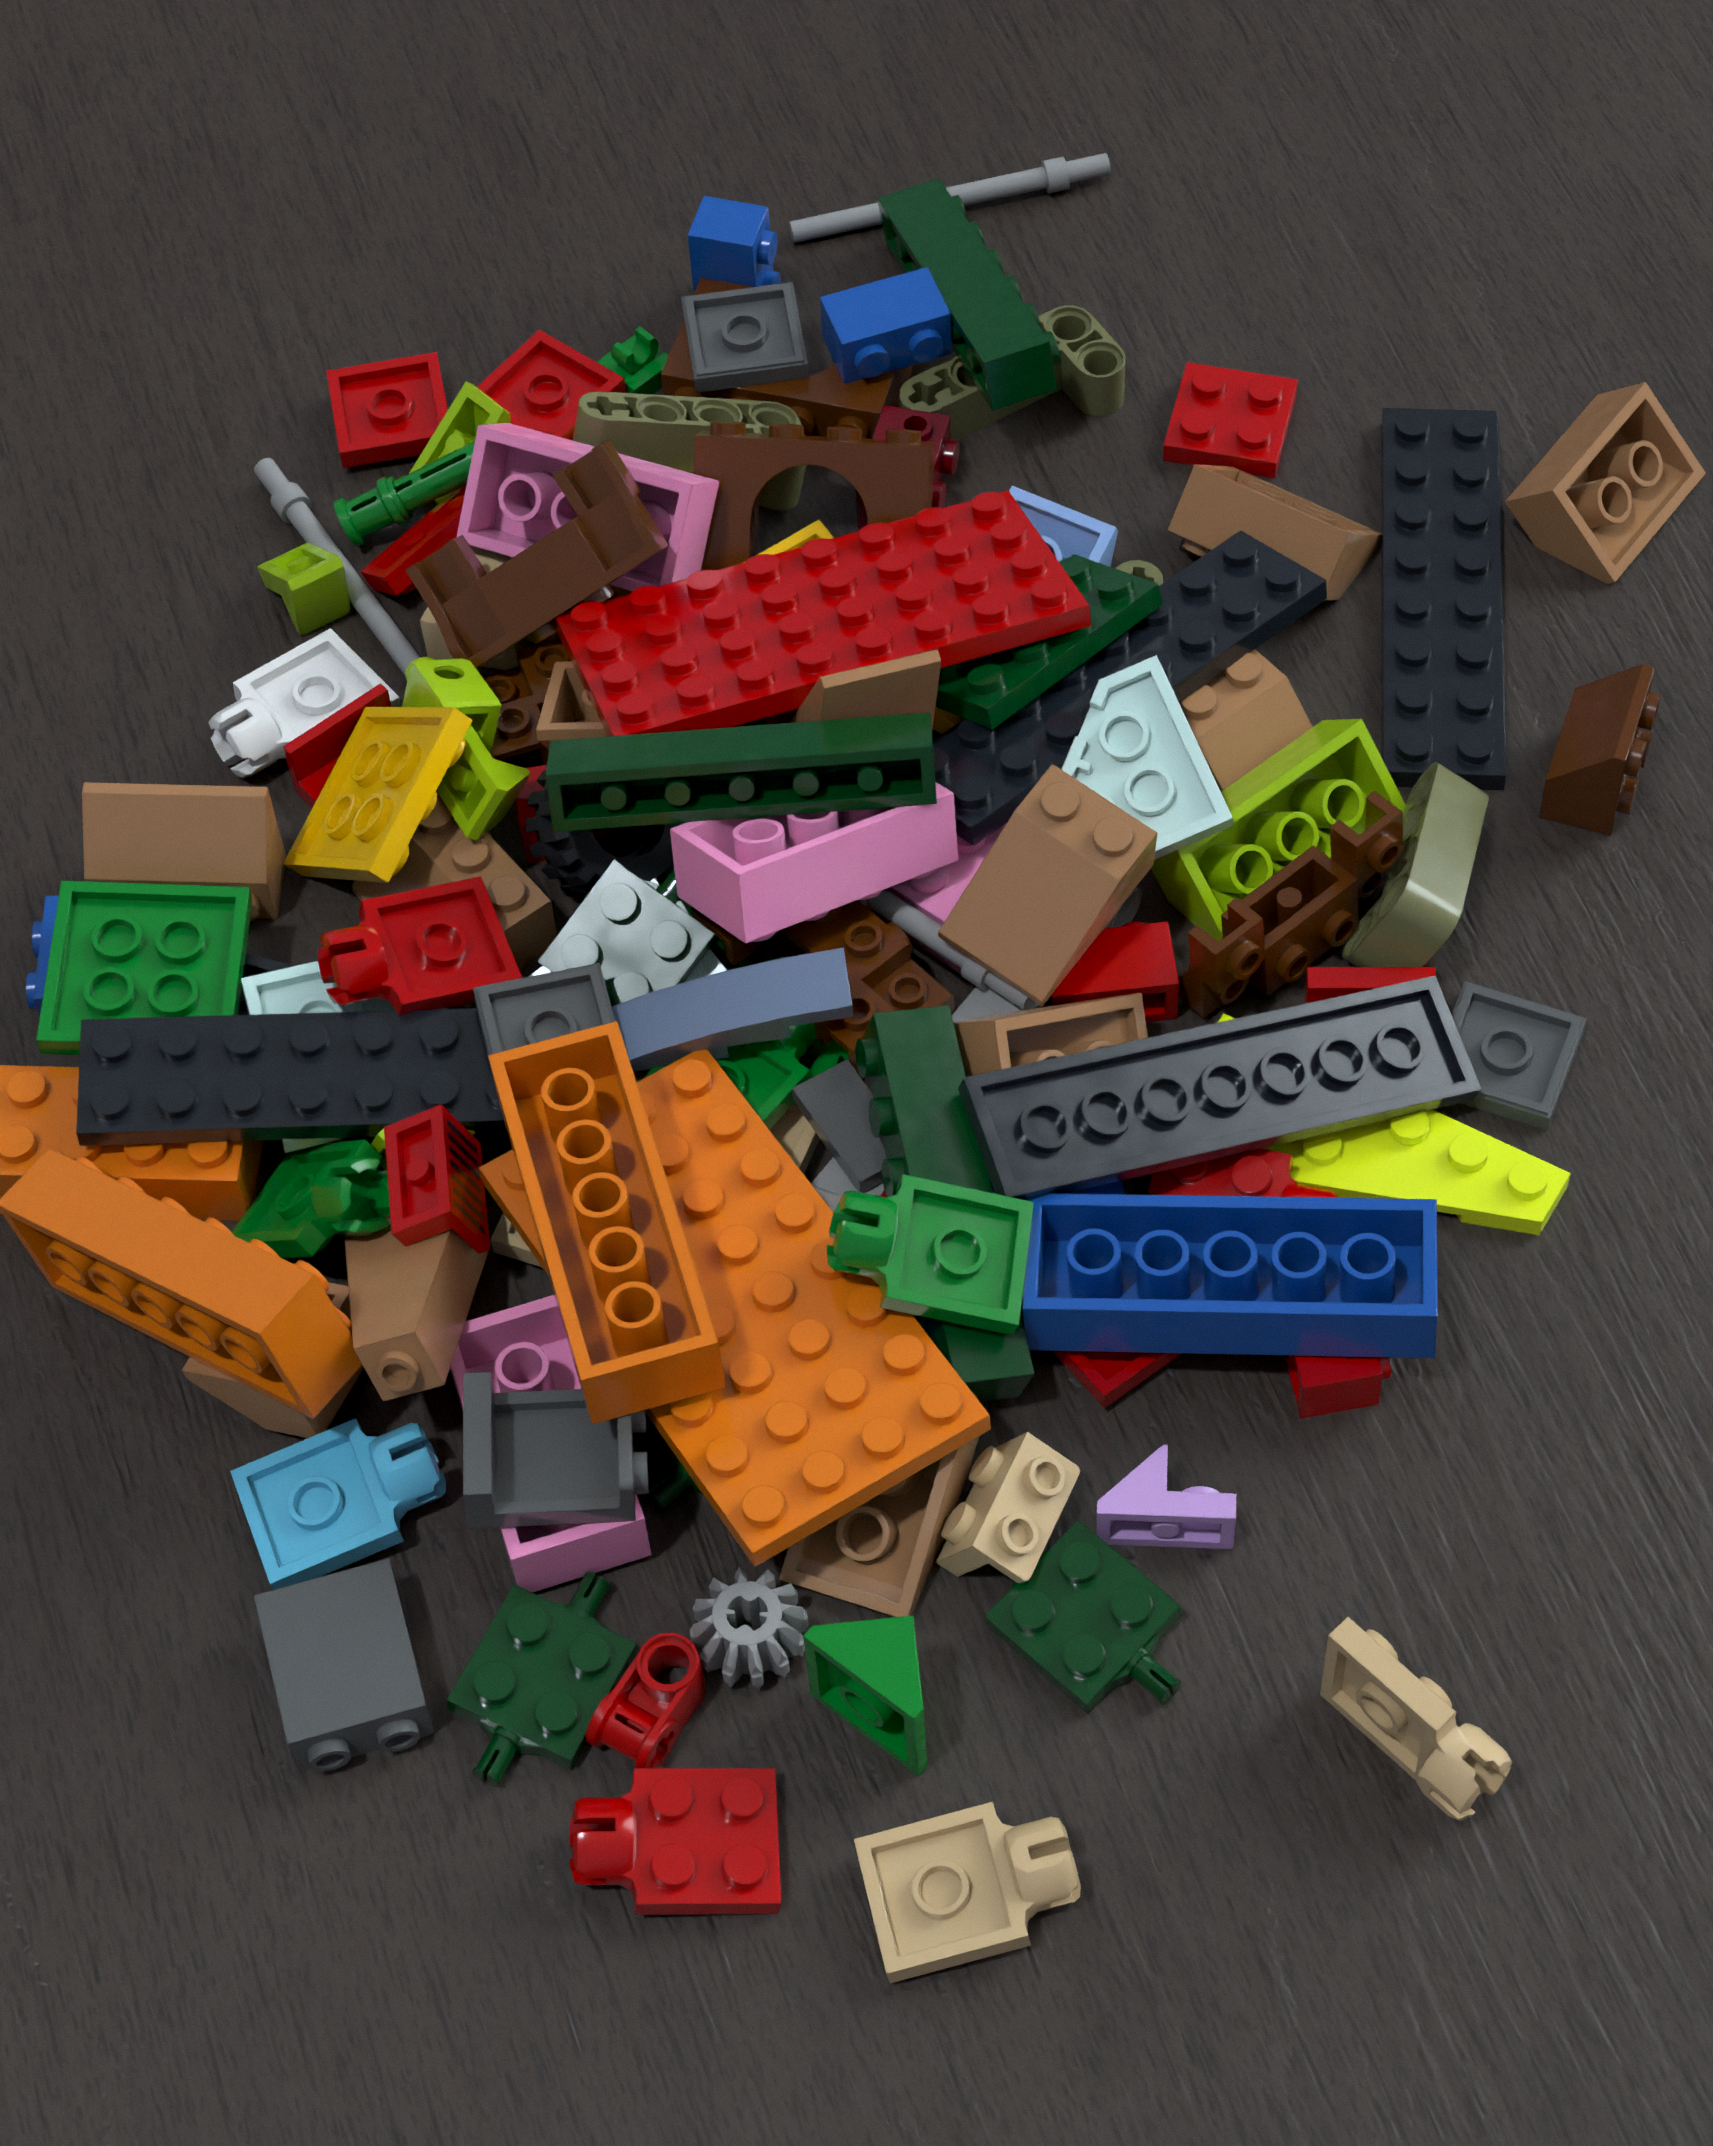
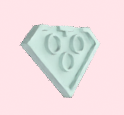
[1062,655,1233,860]

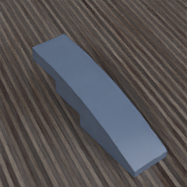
[611,948,854,1072]

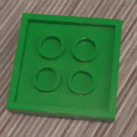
[36,881,252,1055]

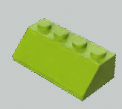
[1151,719,1406,942]

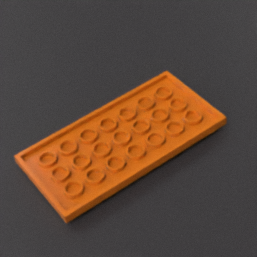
[479,1050,991,1567]

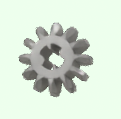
[690,1566,809,1690]

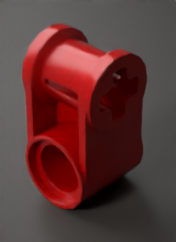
[586,1633,706,1768]

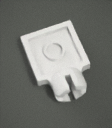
[208,628,401,778]

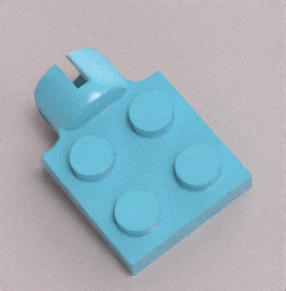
[230,1418,446,1590]

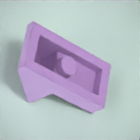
[1096,1445,1236,1549]

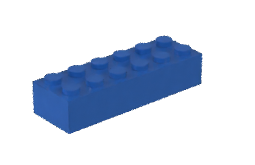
[1022,1193,1438,1358]

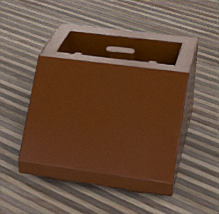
[1539,664,1661,836]

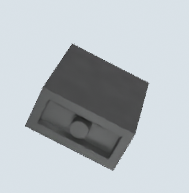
[463,1372,649,1529]
[254,1558,434,1771]

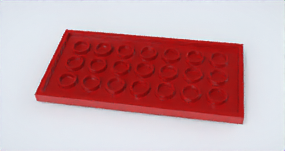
[555,490,1092,736]

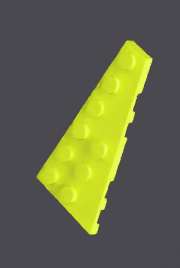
[1218,1013,1571,1235]

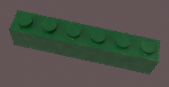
[877,178,1061,411]
[546,712,937,832]
[855,1005,1035,1402]

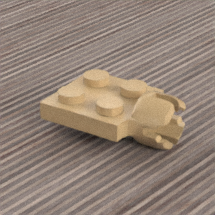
[1320,1617,1512,1821]
[854,1802,1081,1983]

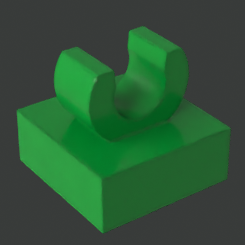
[597,326,669,394]

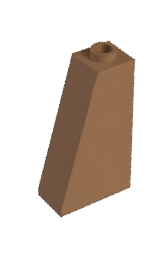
[345,1217,491,1401]

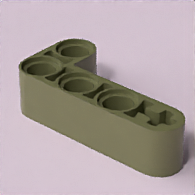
[899,305,1125,440]
[572,392,807,511]
[1342,762,1489,967]

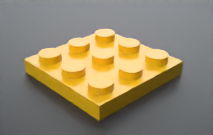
[283,707,473,883]

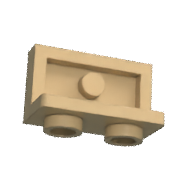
[935,1432,1080,1583]

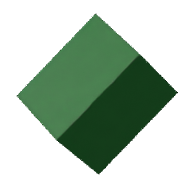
[803,1615,927,1777]

